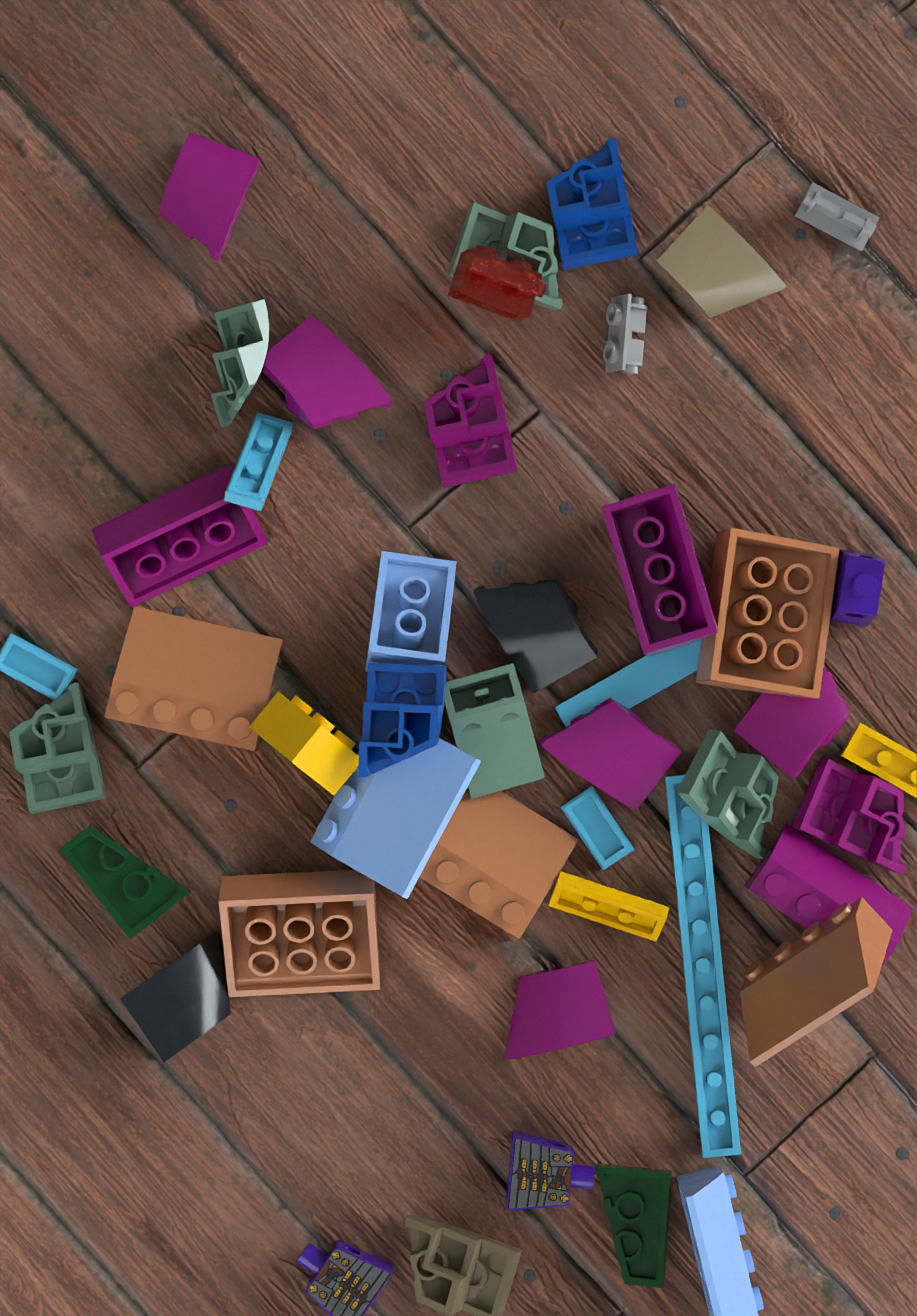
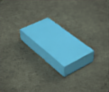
[0,633,79,700]
[561,786,635,870]

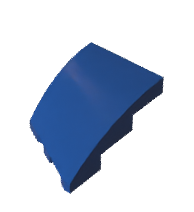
[547,137,638,270]
[358,663,447,778]

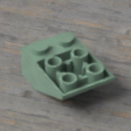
[444,663,545,799]

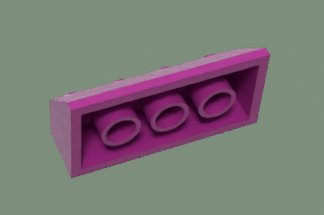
[92,464,268,607]
[601,484,719,656]
[744,824,913,971]

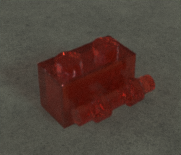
[448,245,547,322]

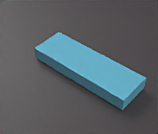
[224,412,293,511]

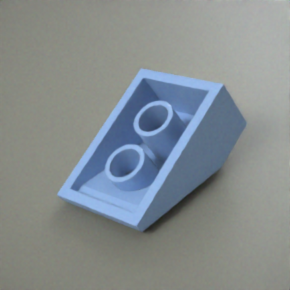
[365,551,457,672]

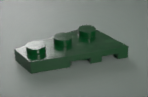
[59,826,191,939]
[594,1163,672,1288]

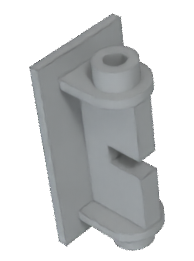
[795,182,879,252]
[603,294,647,375]

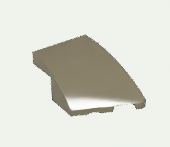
[655,205,787,319]
[405,1215,522,1316]

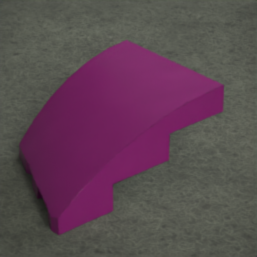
[158,133,260,261]
[262,315,392,429]
[424,354,518,488]
[734,666,850,778]
[539,698,681,811]
[792,757,905,875]
[505,959,616,1060]

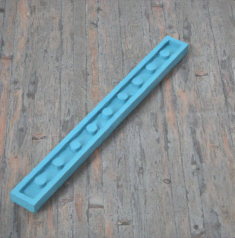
[664,774,741,1158]

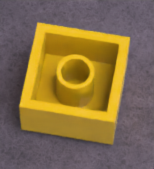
[249,691,359,795]

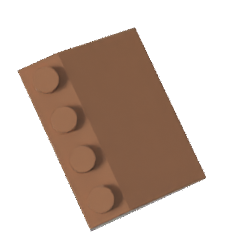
[696,528,839,699]
[104,606,283,751]
[419,787,579,939]
[219,870,381,997]
[740,897,893,1067]

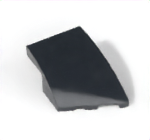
[474,579,598,693]
[120,931,231,1062]

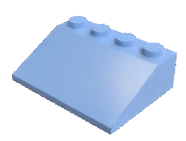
[310,738,481,899]
[676,1166,764,1316]

